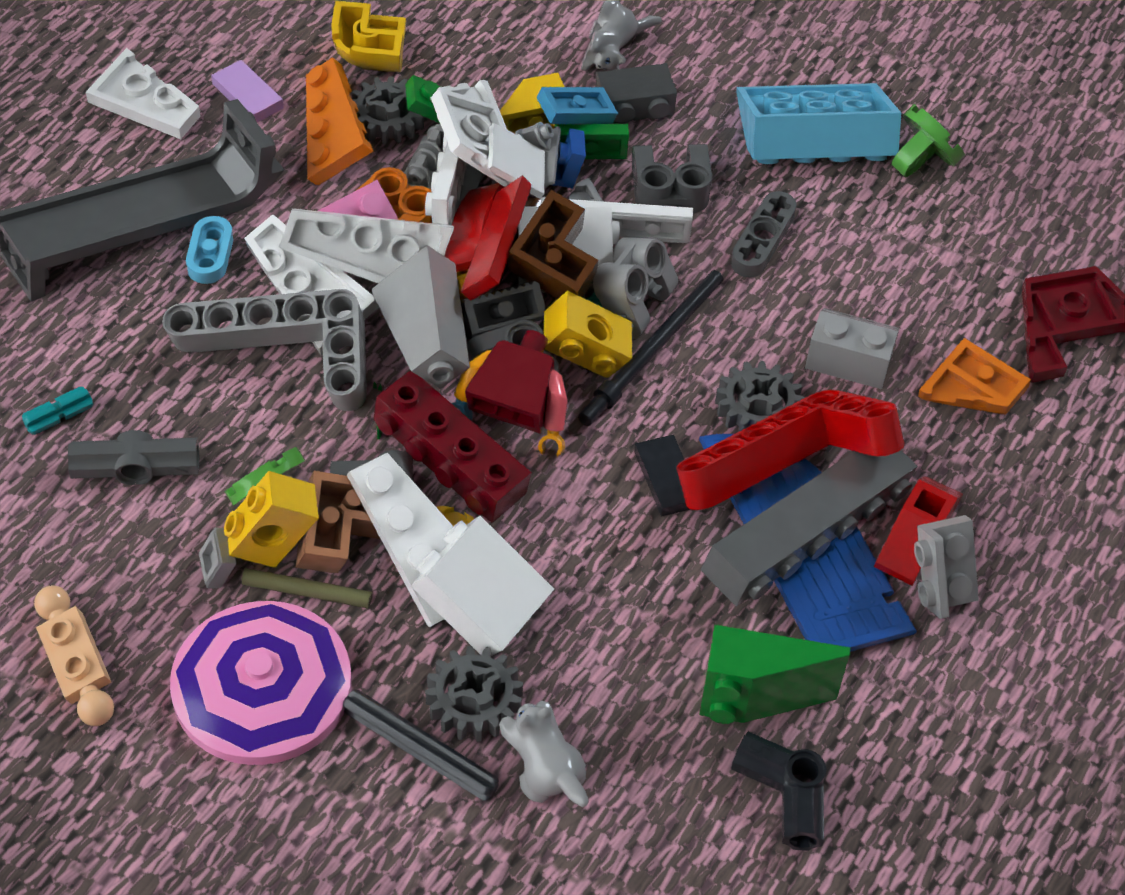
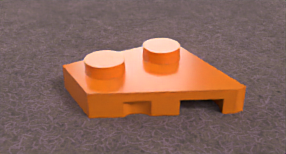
[918,338,1031,415]

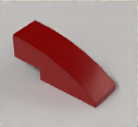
[445,183,504,272]

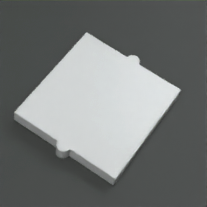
[488,123,545,199]

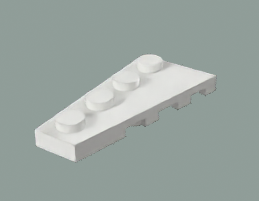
[425,134,468,256]
[278,208,454,283]

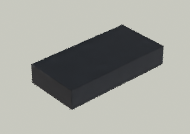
[634,434,691,517]

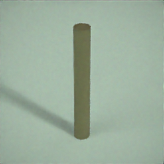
[242,568,373,609]

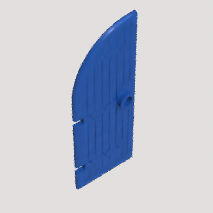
[699,434,917,652]

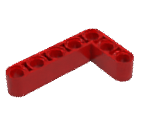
[676,390,905,510]

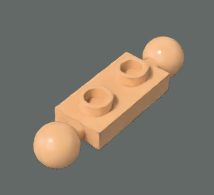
[34,585,114,726]

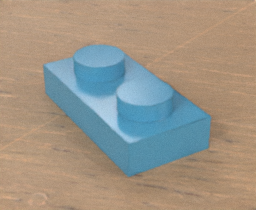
[536,87,618,124]

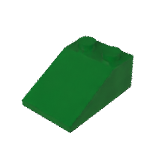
[699,624,851,724]

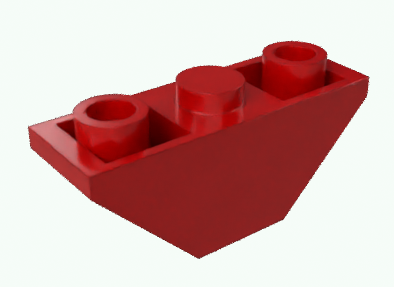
[874,476,963,586]

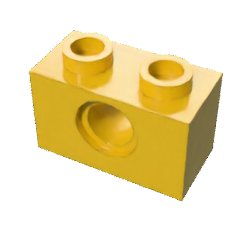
[544,290,632,378]
[224,471,319,568]

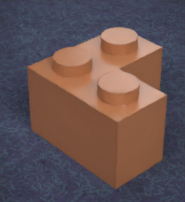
[295,471,381,573]

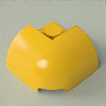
[331,1,406,73]

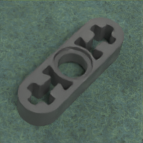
[731,191,797,278]

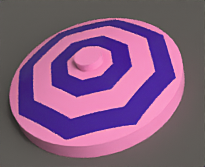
[170,601,352,765]

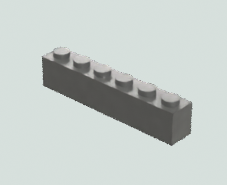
[701,450,918,607]

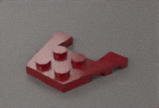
[1022,266,1125,383]

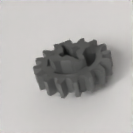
[352,76,427,144]
[715,361,805,431]
[425,646,523,742]

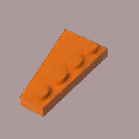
[306,57,373,185]

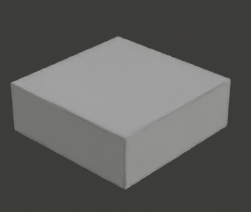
[199,527,236,588]

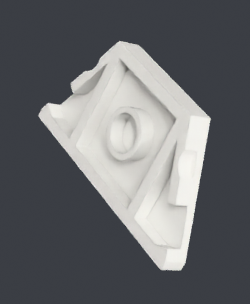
[431,80,510,187]

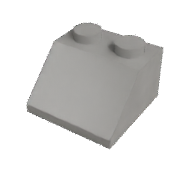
[805,308,900,389]

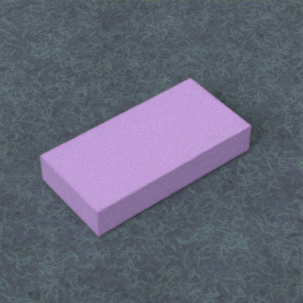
[211,60,284,122]

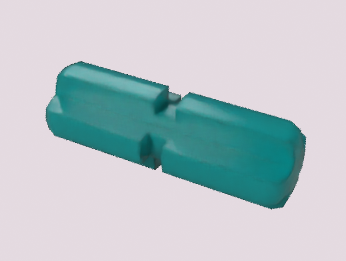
[22,387,93,435]

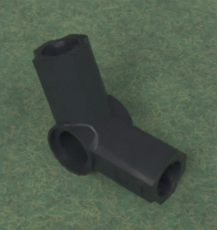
[731,731,827,851]

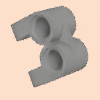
[593,237,678,339]

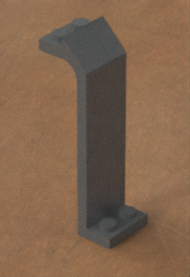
[0,99,285,301]

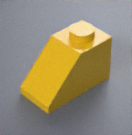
[500,73,565,134]

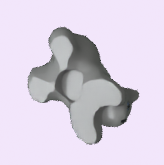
[581,0,662,71]
[499,700,589,807]

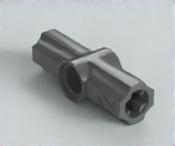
[68,430,200,485]

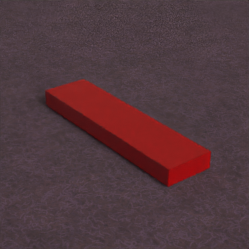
[461,175,532,301]

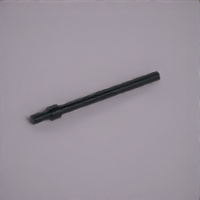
[578,270,724,426]

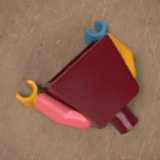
[452,330,568,457]

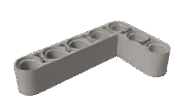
[162,289,367,411]

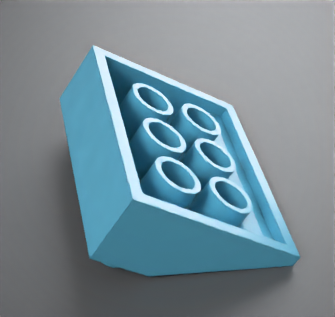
[736,83,901,164]

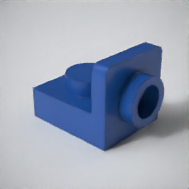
[552,128,586,189]

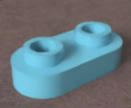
[186,216,233,284]

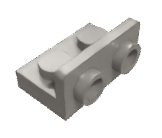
[914,515,979,619]

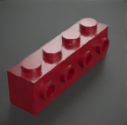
[373,370,532,523]

